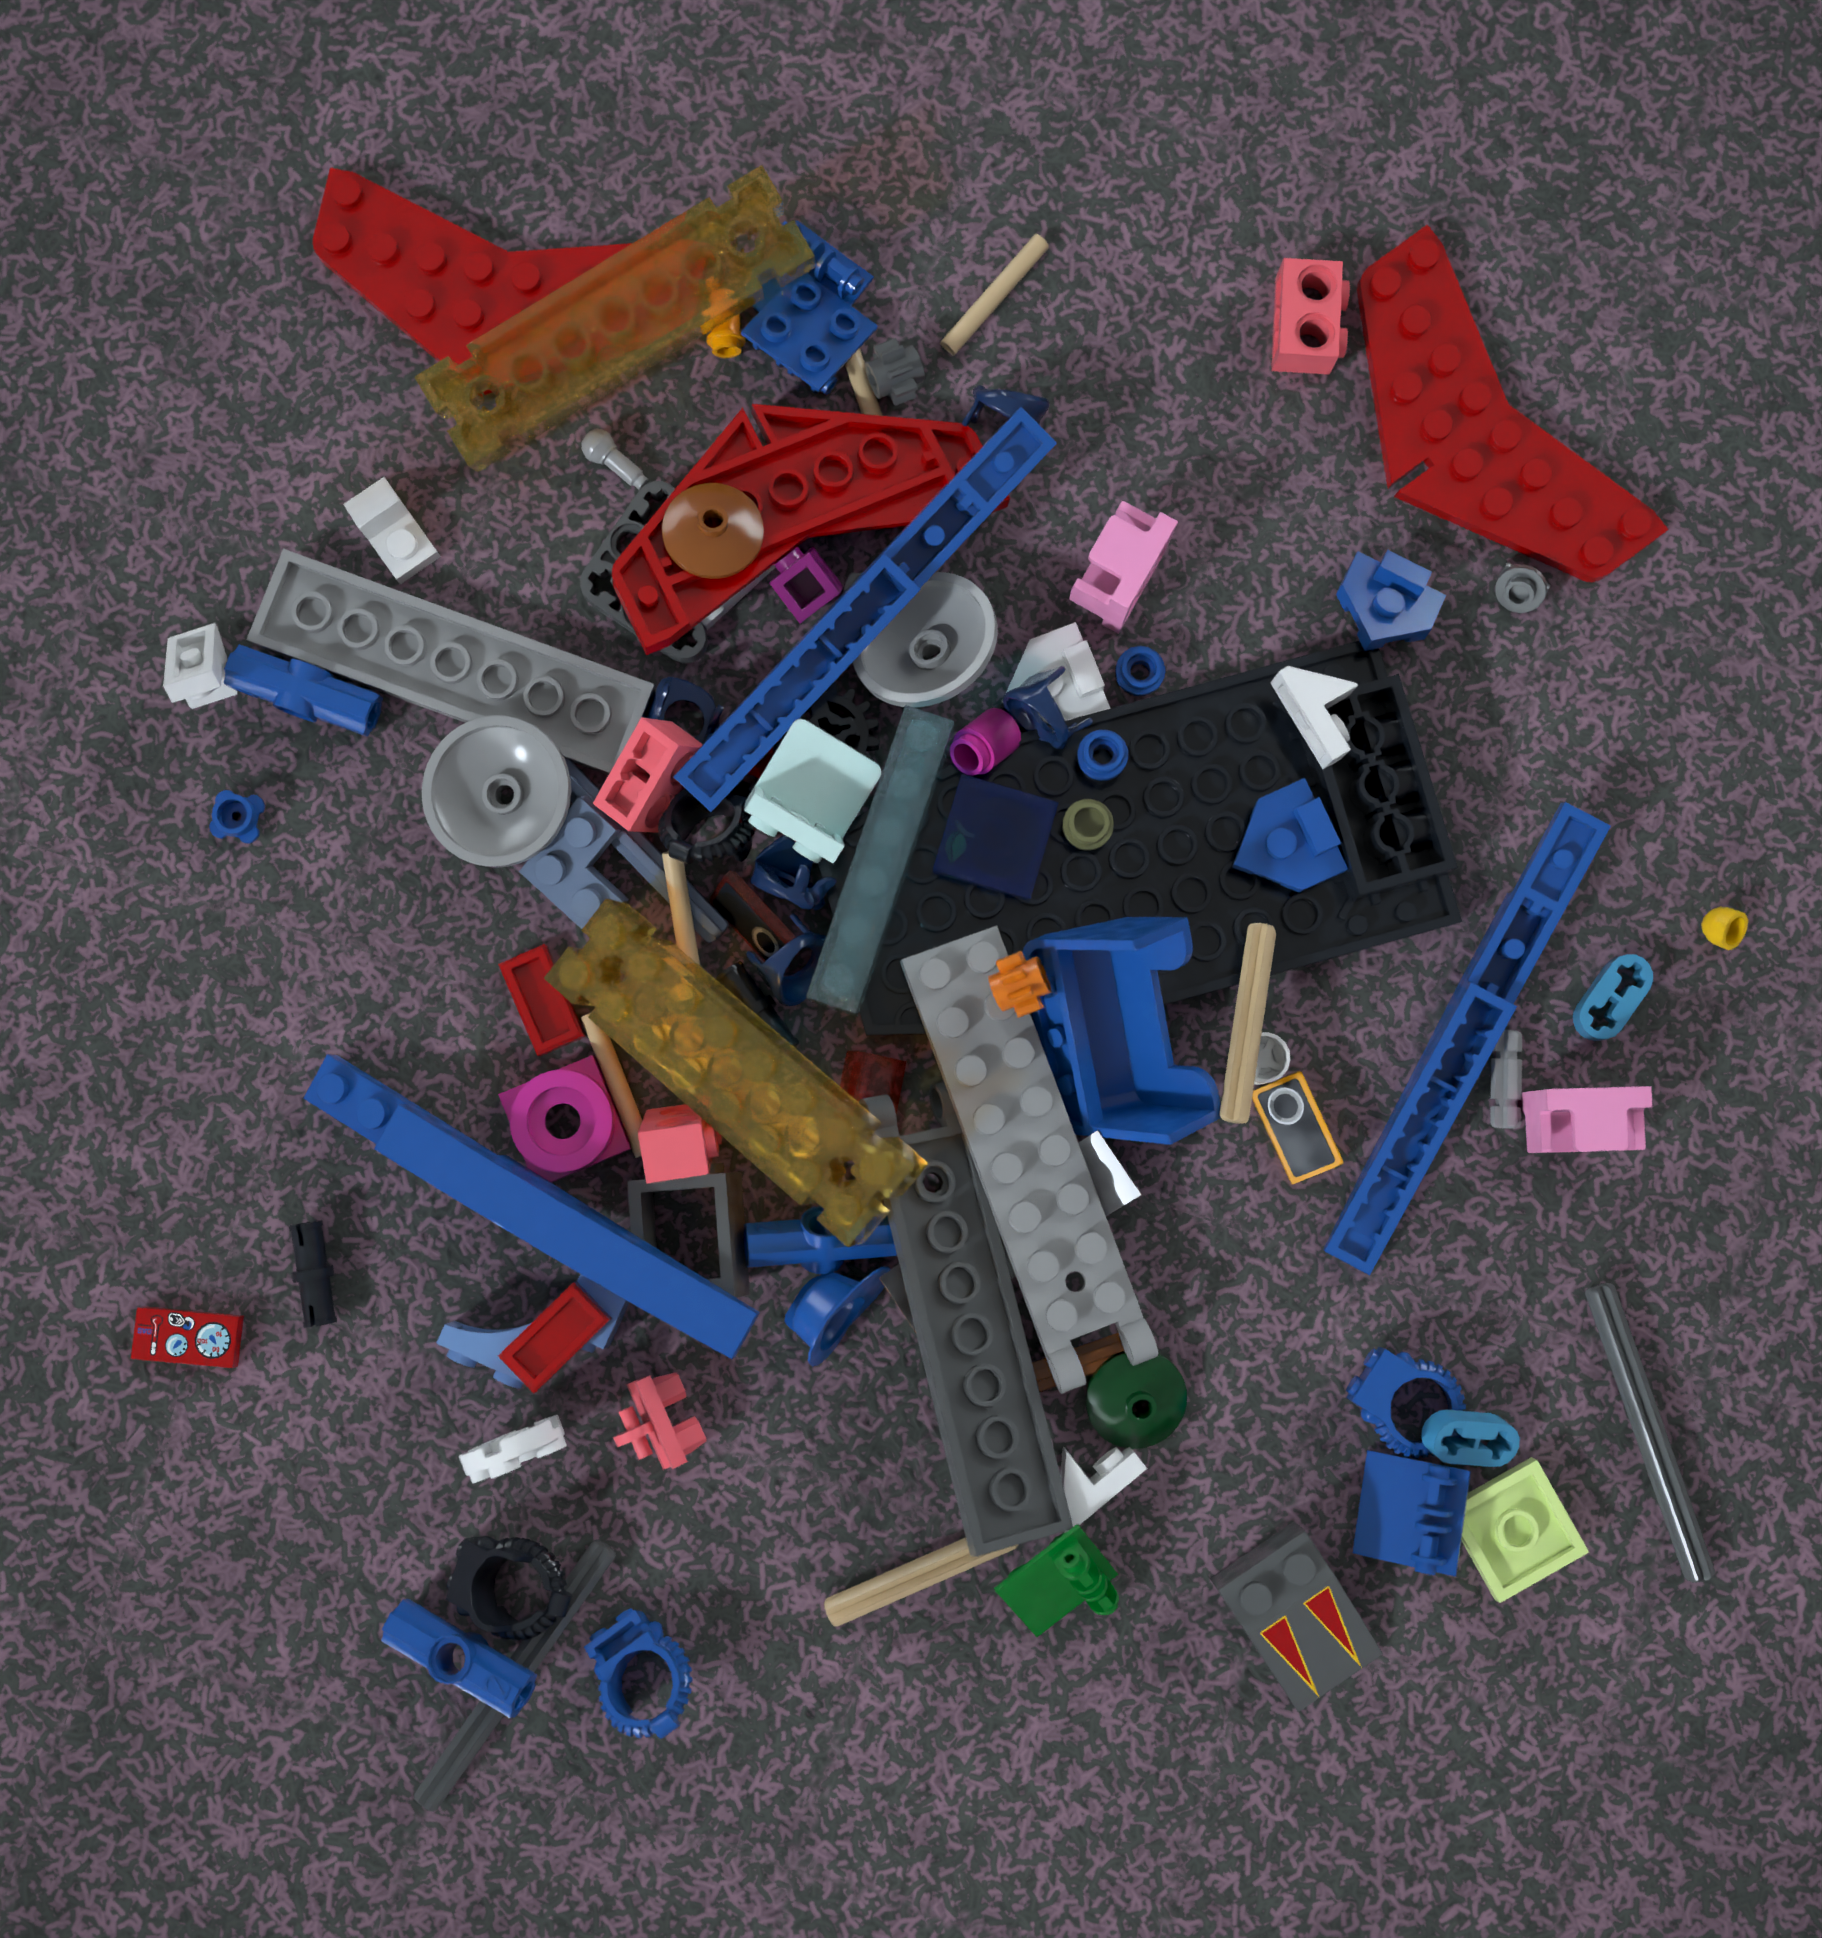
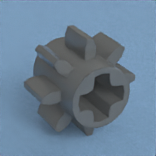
[865,338,925,406]

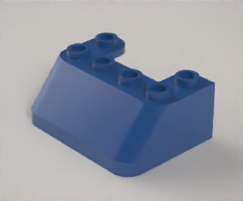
[1022,917,1221,1145]

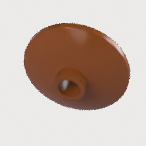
[662,483,764,579]

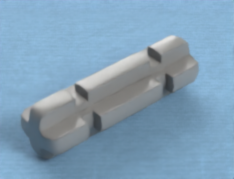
[1490,1030,1522,1129]

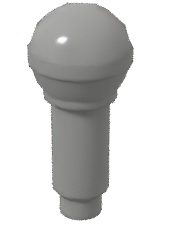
[582,429,649,490]

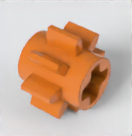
[988,951,1052,1018]

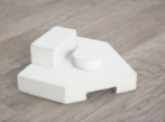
[1001,622,1111,726]

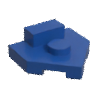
[1336,550,1446,651]
[1232,778,1348,892]

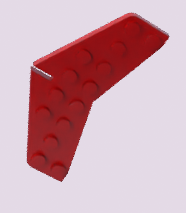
[313,167,711,395]
[1357,224,1669,582]
[612,404,1010,655]

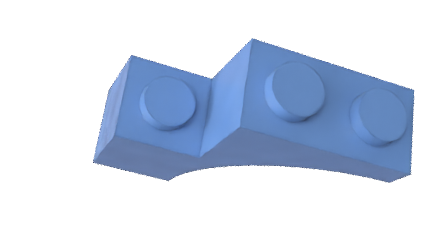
[436,1274,630,1389]

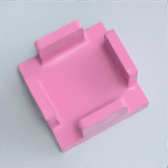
[1069,501,1178,634]
[1518,1086,1653,1153]

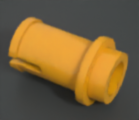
[706,289,746,358]

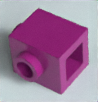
[769,546,843,623]

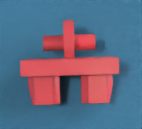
[613,1372,706,1469]

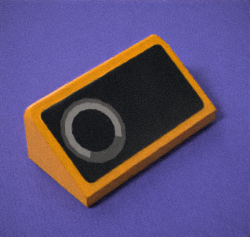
[1252,1071,1343,1185]

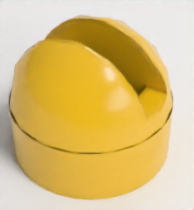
[1701,906,1748,950]

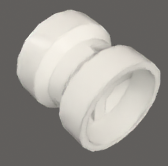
[1254,1032,1290,1085]

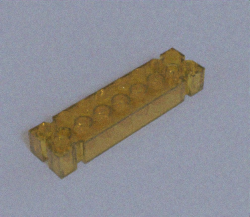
[414,165,815,472]
[544,898,929,1247]

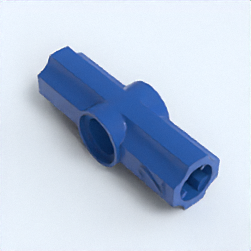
[223,644,383,737]
[743,1205,897,1274]
[381,1599,537,1718]

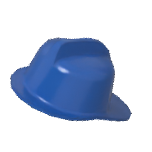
[784,1266,891,1366]

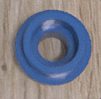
[1115,646,1165,696]
[1077,730,1128,781]

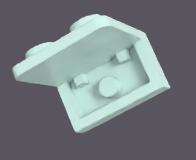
[744,719,881,864]

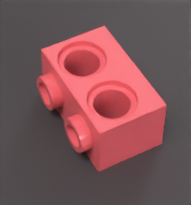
[1271,258,1350,374]
[592,717,703,833]
[638,1101,722,1184]

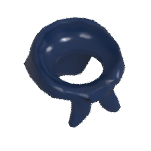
[962,385,1050,426]
[1003,666,1093,749]
[645,677,723,744]
[750,835,837,910]
[746,913,828,1006]

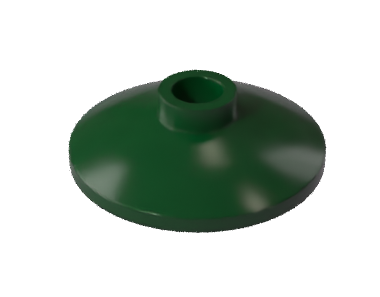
[1085,1351,1187,1449]

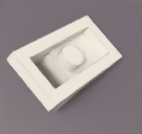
[344,477,441,584]
[163,623,237,709]
[1271,666,1358,769]
[1060,1447,1147,1533]

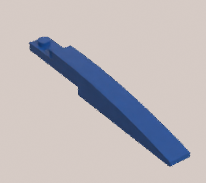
[673,407,1057,812]
[1323,802,1611,1275]
[303,1054,760,1359]

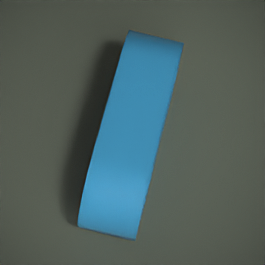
[1573,954,1653,1041]
[1421,1410,1520,1467]

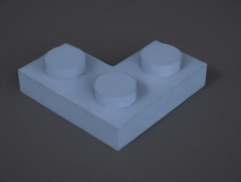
[519,795,629,938]

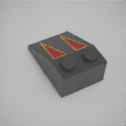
[1210,1521,1383,1712]

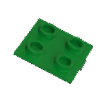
[994,1524,1119,1637]

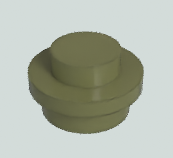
[1063,799,1114,850]

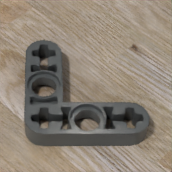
[580,481,708,663]

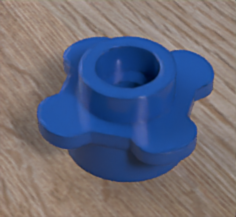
[209,790,265,844]

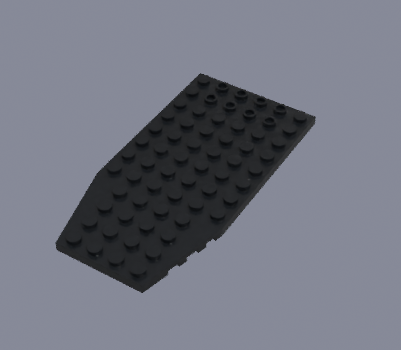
[818,640,1462,1036]

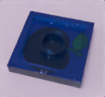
[933,774,1059,901]

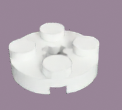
[459,1415,567,1483]

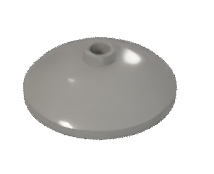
[853,572,998,708]
[422,715,571,867]

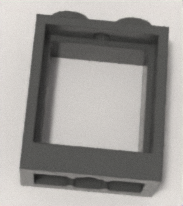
[628,1163,750,1298]

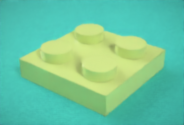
[1461,1457,1589,1603]

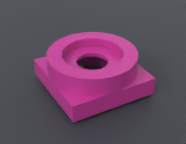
[498,1055,632,1183]

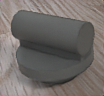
[1495,561,1551,613]

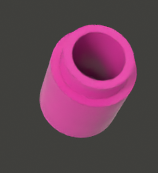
[950,708,1021,776]

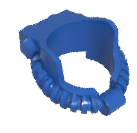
[1346,1347,1466,1459]
[584,1608,693,1739]

